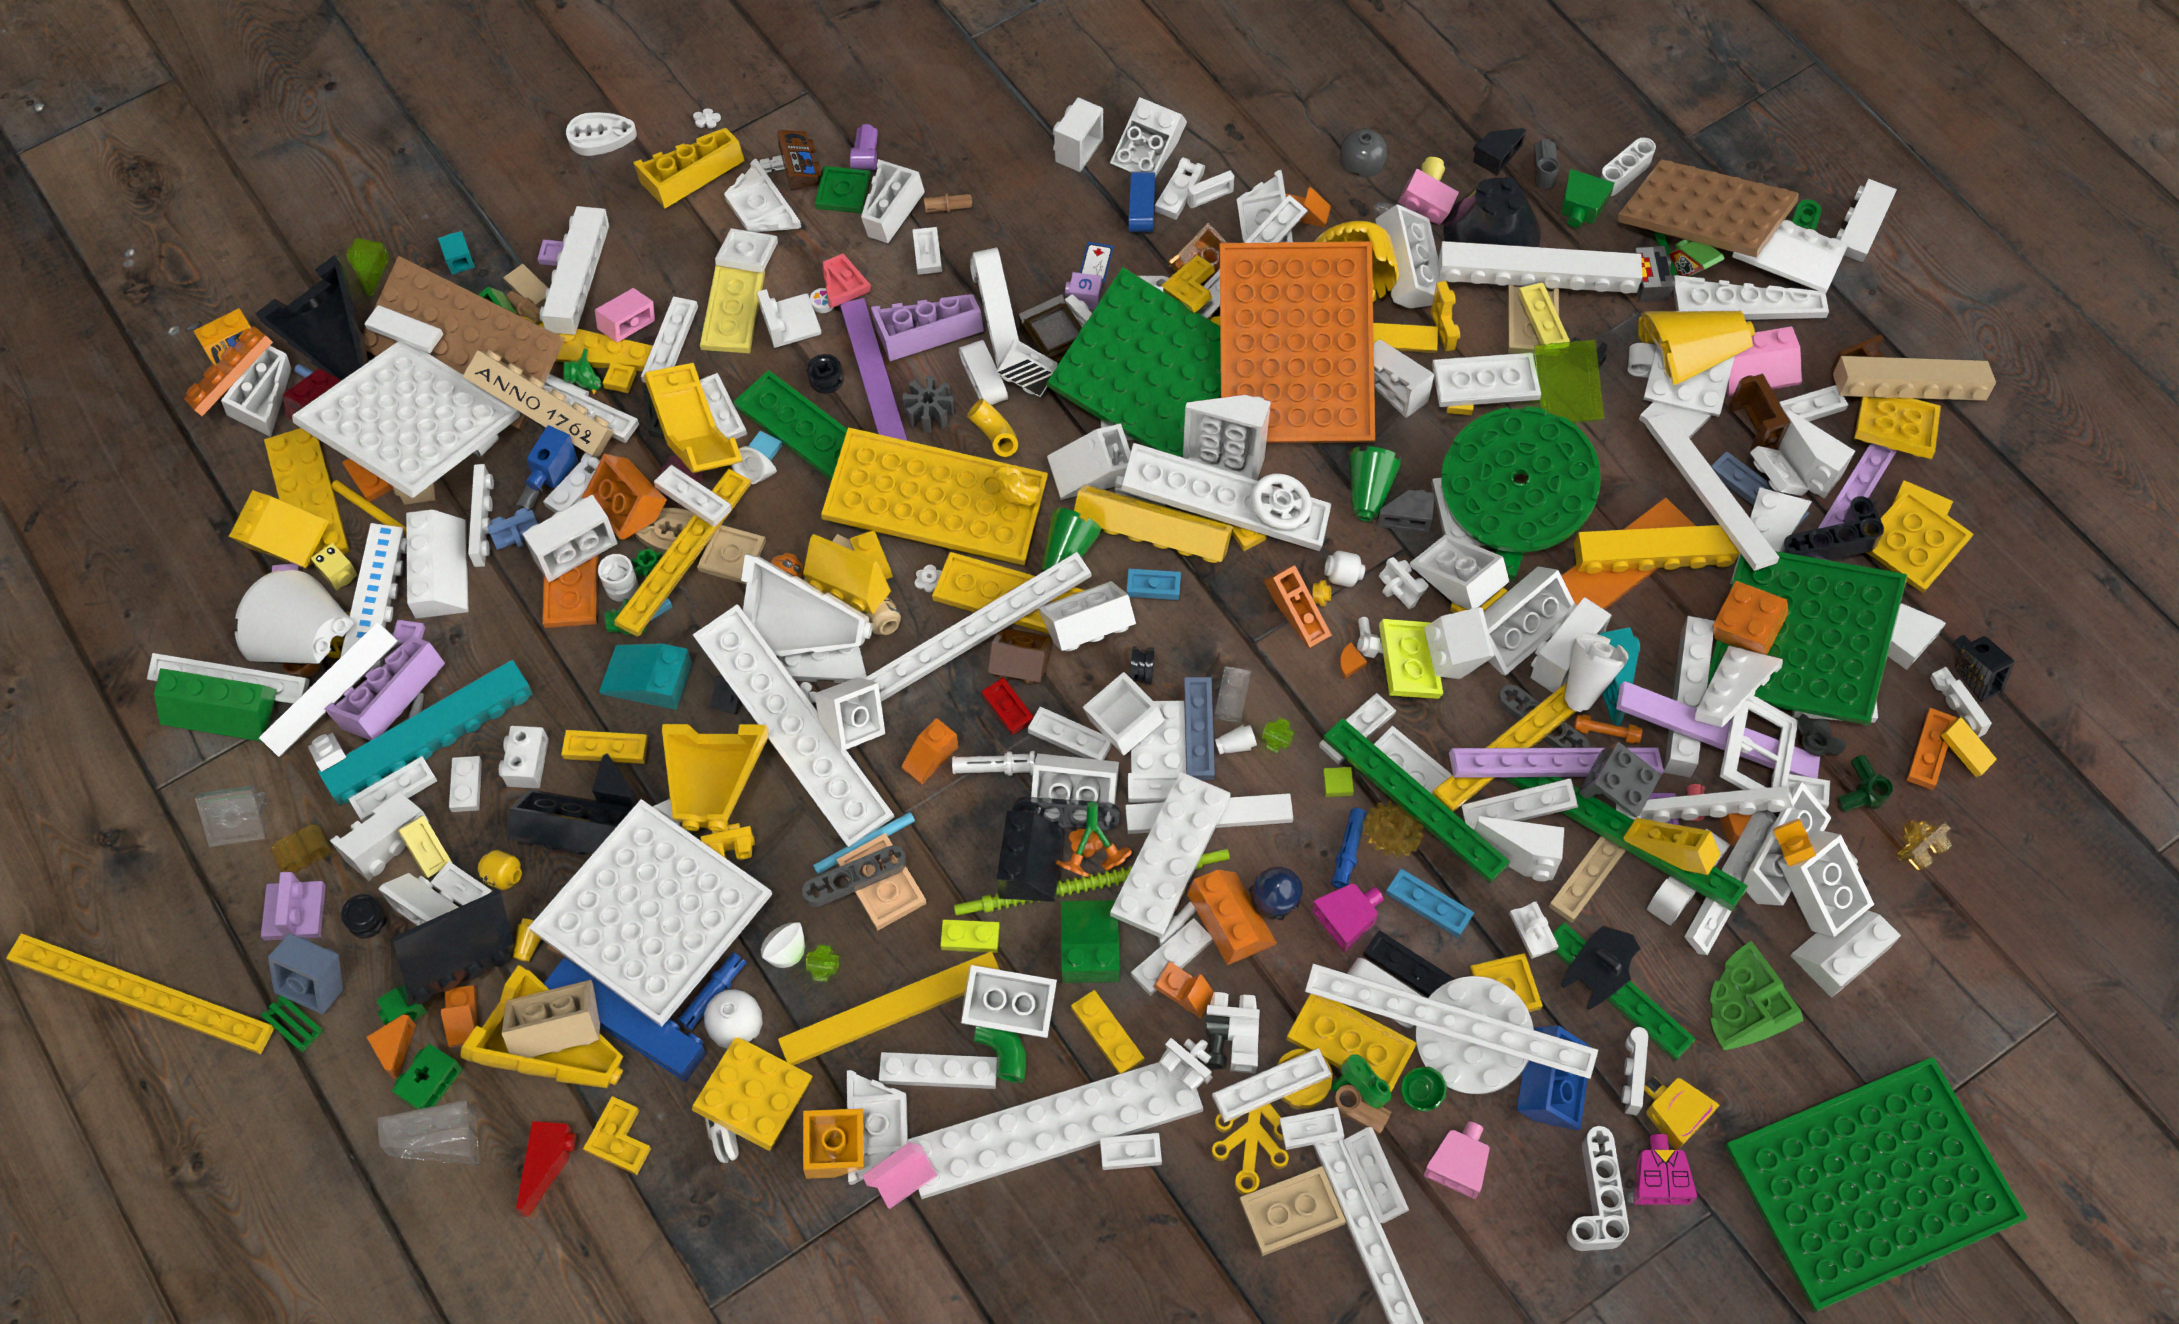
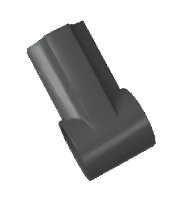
[1534,139,1560,189]

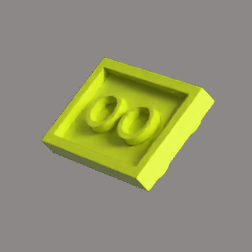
[1379,619,1443,699]

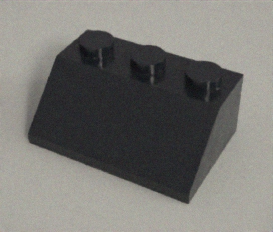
[996,810,1064,902]

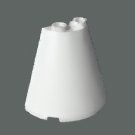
[235,569,354,663]

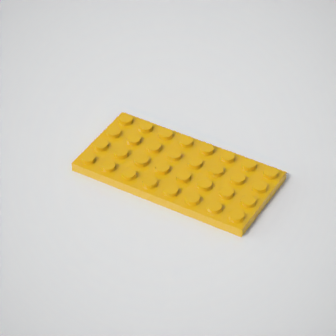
[821,427,1048,566]

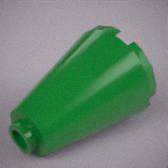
[1349,446,1401,522]
[1041,507,1101,572]

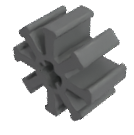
[902,376,955,433]

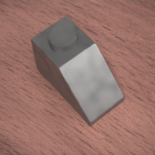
[1377,490,1435,533]

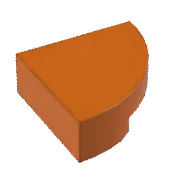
[1340,643,1367,679]

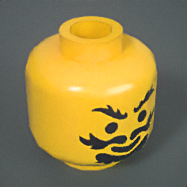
[478,850,522,890]

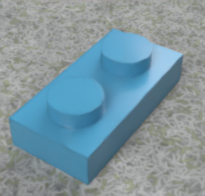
[1127,569,1181,600]

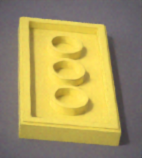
[700,265,765,353]

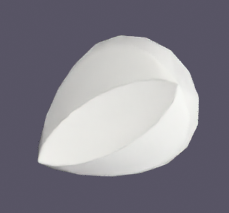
[731,446,777,484]
[761,922,805,968]

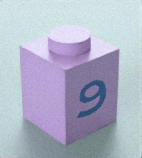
[1065,272,1102,310]

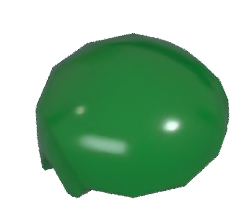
[1400,1066,1447,1112]

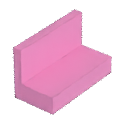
[862,1142,938,1209]

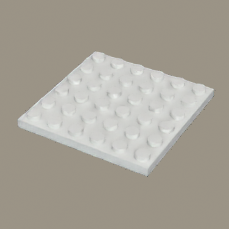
[292,341,520,498]
[529,799,772,1027]

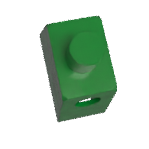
[1561,169,1615,228]

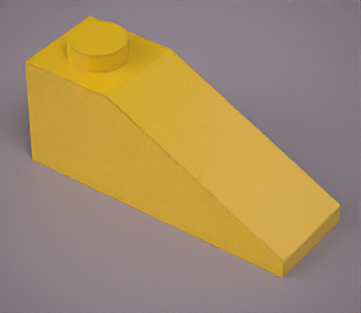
[1623,818,1721,875]

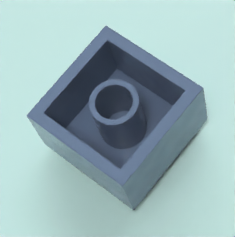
[268,933,343,1014]

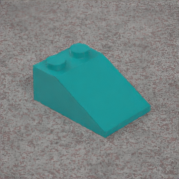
[1599,627,1640,726]
[599,643,693,710]

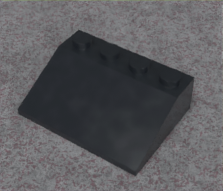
[391,889,514,1007]

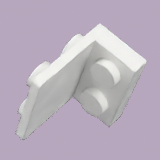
[757,289,821,348]

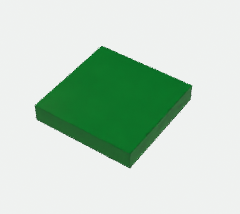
[815,166,871,214]

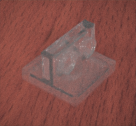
[195,785,267,847]

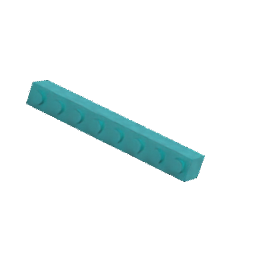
[318,659,533,806]

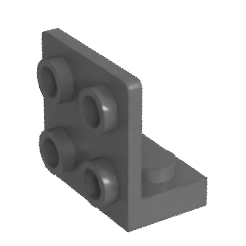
[1578,741,1661,817]

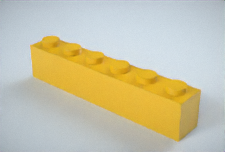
[1074,484,1233,563]
[1573,525,1740,574]

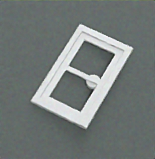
[1720,696,1798,790]

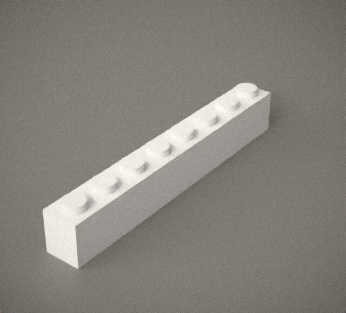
[1439,241,1642,293]

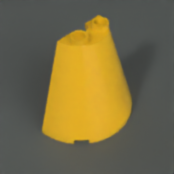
[1638,310,1755,385]
[662,724,769,832]

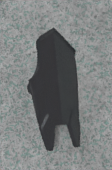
[1561,926,1641,1010]

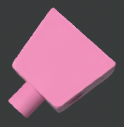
[1423,1121,1490,1200]

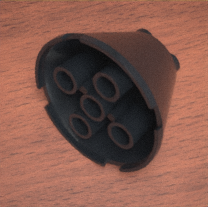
[1443,177,1541,247]

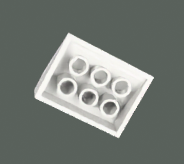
[1183,395,1271,481]

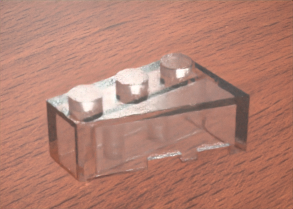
[377,1100,480,1166]

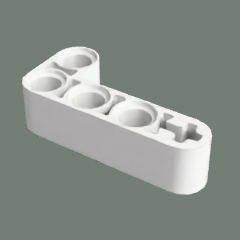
[1647,828,1731,926]
[1567,1126,1629,1251]

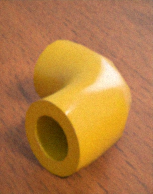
[967,398,1018,457]

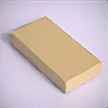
[503,264,548,308]

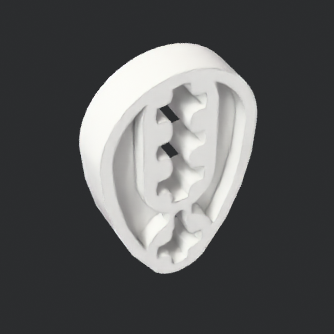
[566,112,637,156]

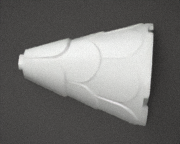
[741,554,873,657]

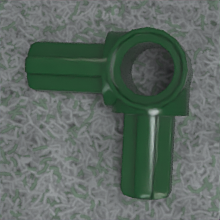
[1837,755,1893,812]

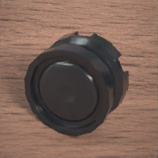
[806,354,844,394]
[1130,646,1154,685]
[341,894,387,939]

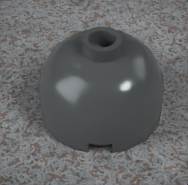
[1339,128,1388,178]

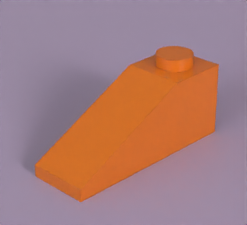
[1263,565,1332,648]

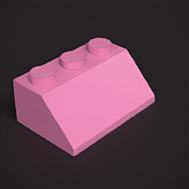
[1726,326,1802,397]

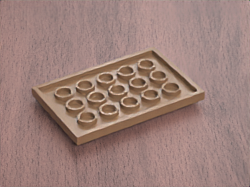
[1618,159,1799,258]

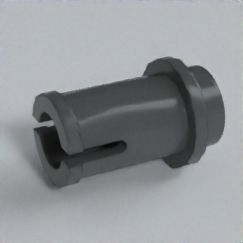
[515,482,543,511]

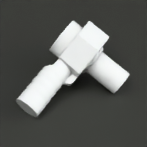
[1357,617,1383,658]

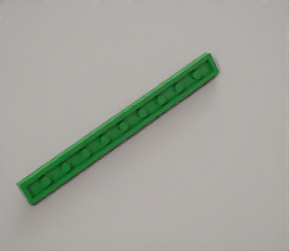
[1501,777,1748,911]

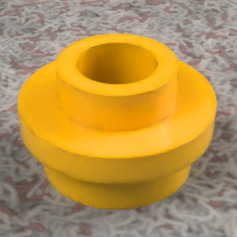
[1313,580,1332,607]

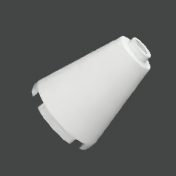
[1564,633,1629,712]

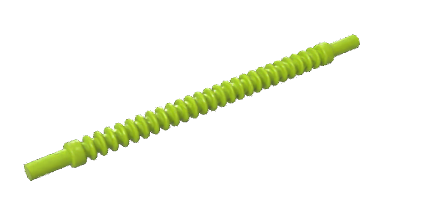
[954,849,1230,916]

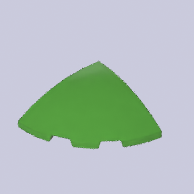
[1710,941,1804,1051]

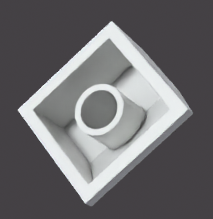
[1424,607,1494,679]
[815,677,885,751]

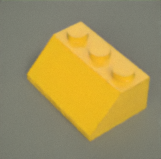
[803,534,891,615]

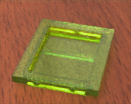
[1534,339,1604,423]

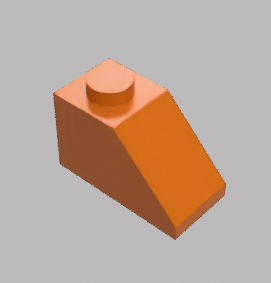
[901,718,959,785]

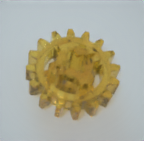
[1363,801,1424,858]

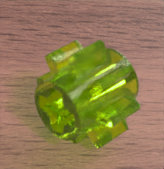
[1262,717,1295,753]
[806,945,839,982]

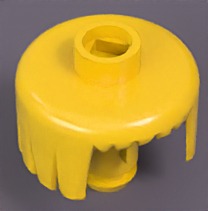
[1314,221,1399,302]

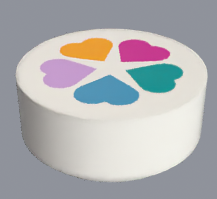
[810,288,834,313]

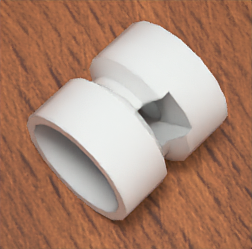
[598,554,639,601]

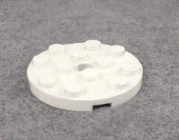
[1416,976,1534,1094]

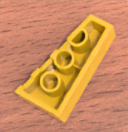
[633,128,745,208]

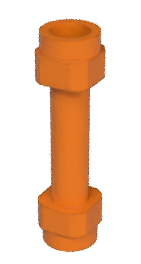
[1574,715,1643,744]

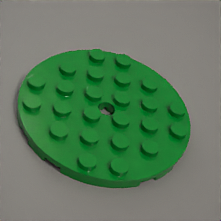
[1441,406,1601,552]

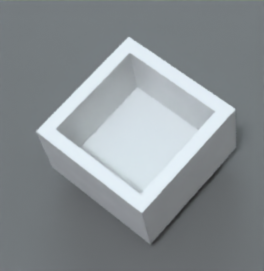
[1053,98,1103,172]
[1083,672,1165,756]

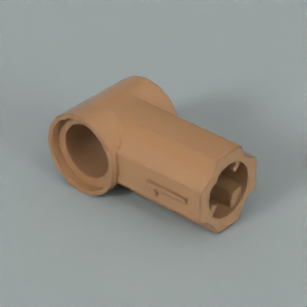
[1331,1085,1391,1135]

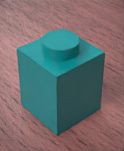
[438,231,475,275]

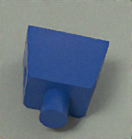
[525,425,579,491]

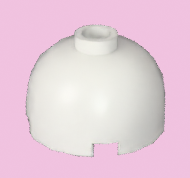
[704,989,763,1049]

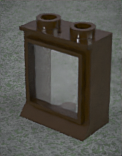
[1019,294,1082,366]

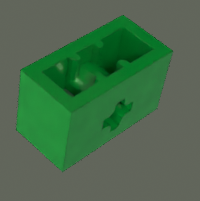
[392,1043,463,1117]

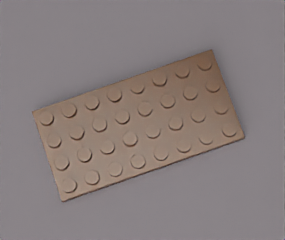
[363,256,565,430]

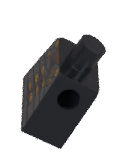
[1952,635,2015,702]

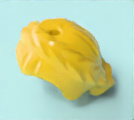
[993,465,1041,506]

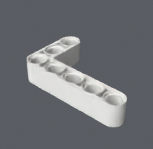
[970,247,1019,368]

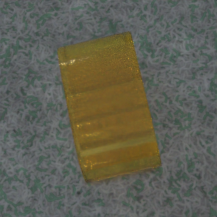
[270,824,332,874]

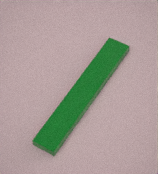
[1552,922,1696,1062]

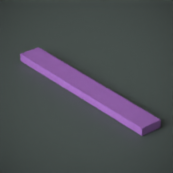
[840,298,907,441]

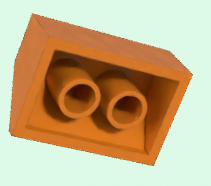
[582,454,667,539]
[1187,870,1277,965]

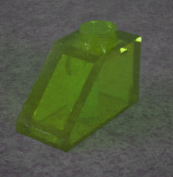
[347,238,390,296]

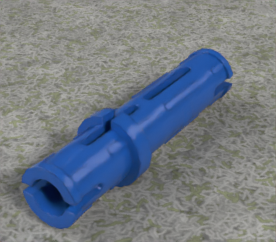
[1330,808,1368,889]
[677,952,747,1031]

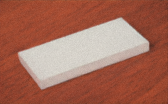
[1432,353,1541,407]

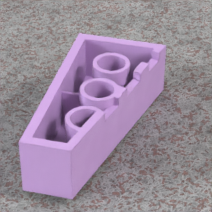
[871,294,984,361]
[324,637,445,740]

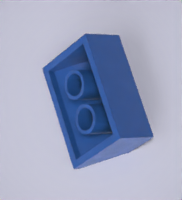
[1517,1025,1592,1130]

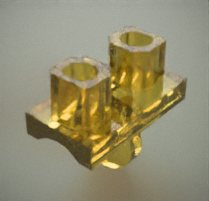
[1896,820,1952,870]

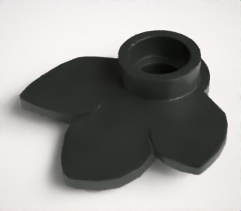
[1797,713,1847,756]

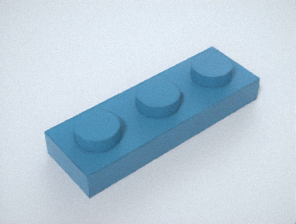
[1386,869,1474,938]

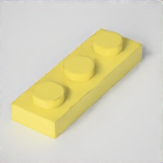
[1518,282,1570,353]

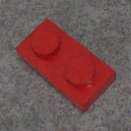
[981,677,1034,735]

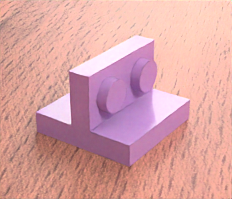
[261,872,326,941]

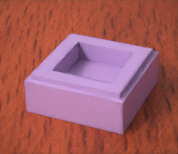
[538,239,564,266]
[393,620,425,648]

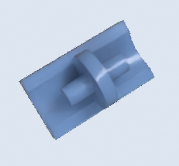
[487,508,538,550]

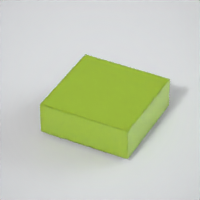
[1323,767,1354,797]

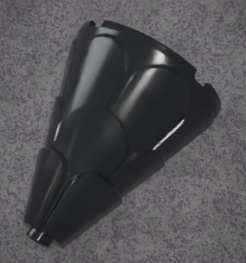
[255,255,368,380]

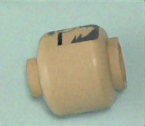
[862,597,901,635]

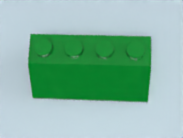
[154,668,276,742]

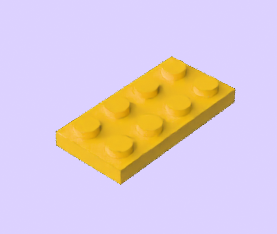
[1286,994,1417,1093]

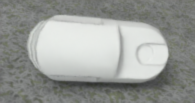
[705,1118,739,1163]

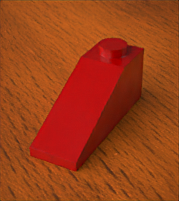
[516,1121,576,1217]

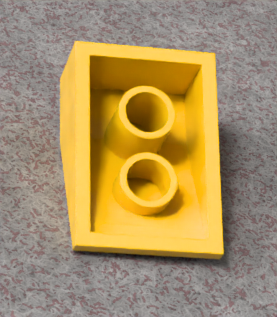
[229,490,329,568]

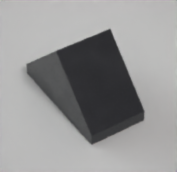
[592,753,638,807]

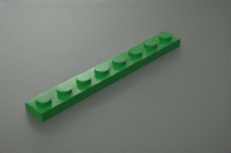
[1323,718,1510,884]

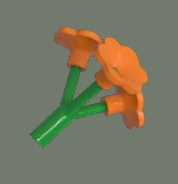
[1056,802,1132,877]

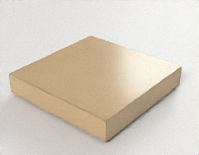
[697,525,766,584]

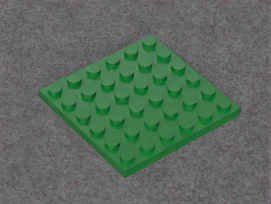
[1046,267,1221,457]
[1707,551,1907,726]

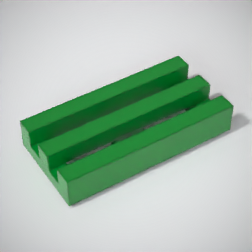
[261,996,323,1053]

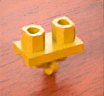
[701,821,755,860]

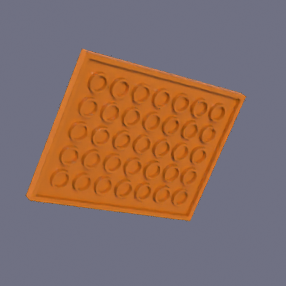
[1219,241,1375,444]

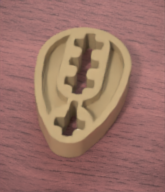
[634,508,694,555]

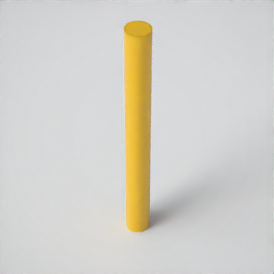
[331,480,407,538]

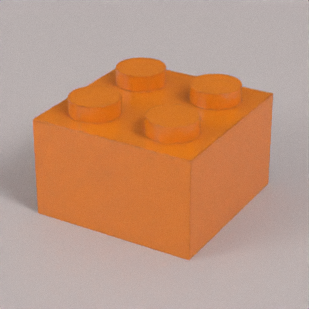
[1713,581,1788,655]

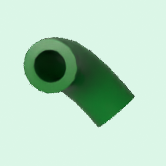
[974,1026,1027,1083]

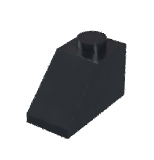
[1473,128,1527,176]

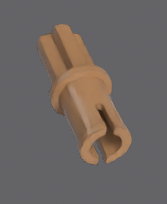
[924,193,973,213]
[505,291,540,323]

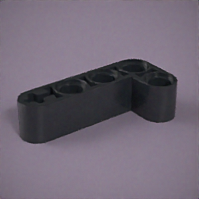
[1780,496,1884,560]

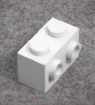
[499,726,549,788]

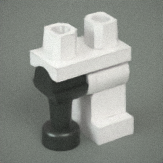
[1203,992,1260,1074]

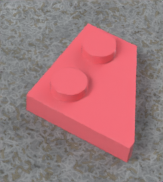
[822,254,871,308]

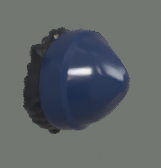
[1249,867,1302,920]

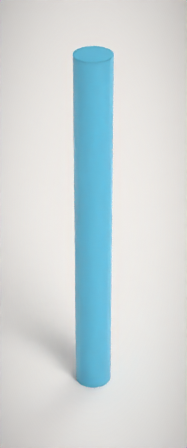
[813,812,915,875]

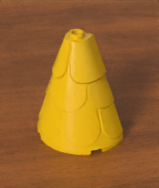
[461,965,623,1088]

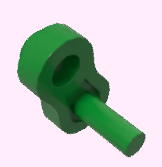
[1331,1054,1391,1109]

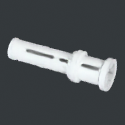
[952,751,1036,776]

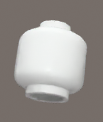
[1324,551,1365,587]

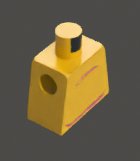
[1644,1076,1719,1150]

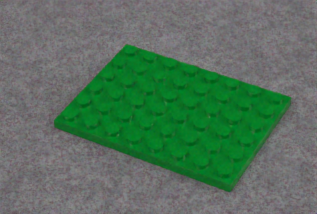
[1724,1057,2028,1313]

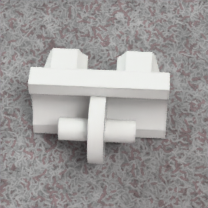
[1379,557,1428,609]
[1509,902,1559,959]
[1159,1038,1213,1091]

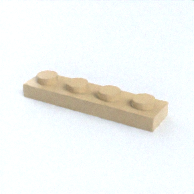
[1549,836,1627,923]

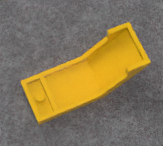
[644,363,742,473]

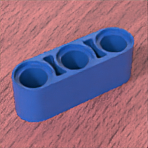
[1129,171,1155,233]

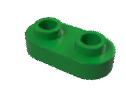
[1792,199,1822,230]

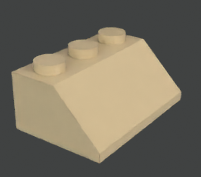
[502,980,600,1058]

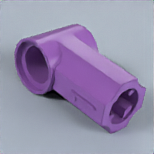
[850,124,878,171]

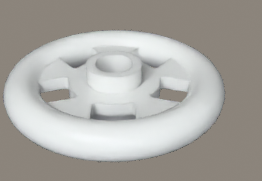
[1251,474,1312,530]

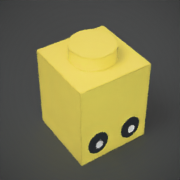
[311,543,358,591]

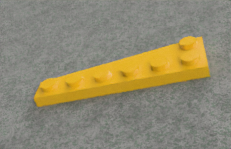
[521,316,653,371]

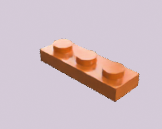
[1906,708,1957,790]

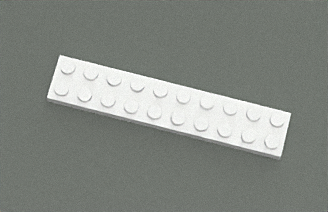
[693,604,894,847]
[907,1062,1203,1199]

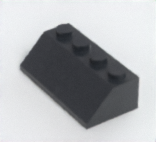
[508,789,634,854]

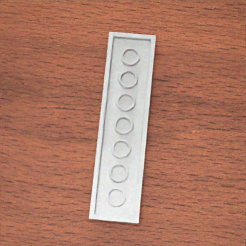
[1120,443,1331,551]

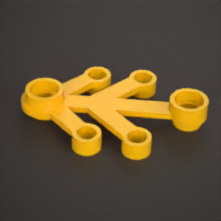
[1212,1103,1289,1195]

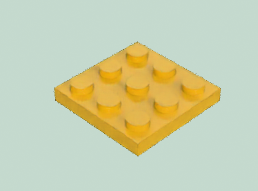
[1854,397,1941,459]
[1866,488,1974,593]
[692,1037,813,1151]

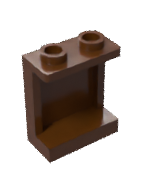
[1728,373,1791,451]

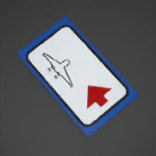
[1080,242,1114,283]

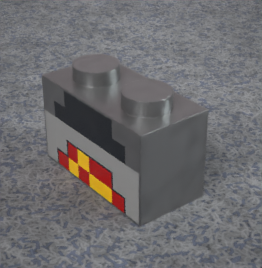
[1634,246,1676,302]

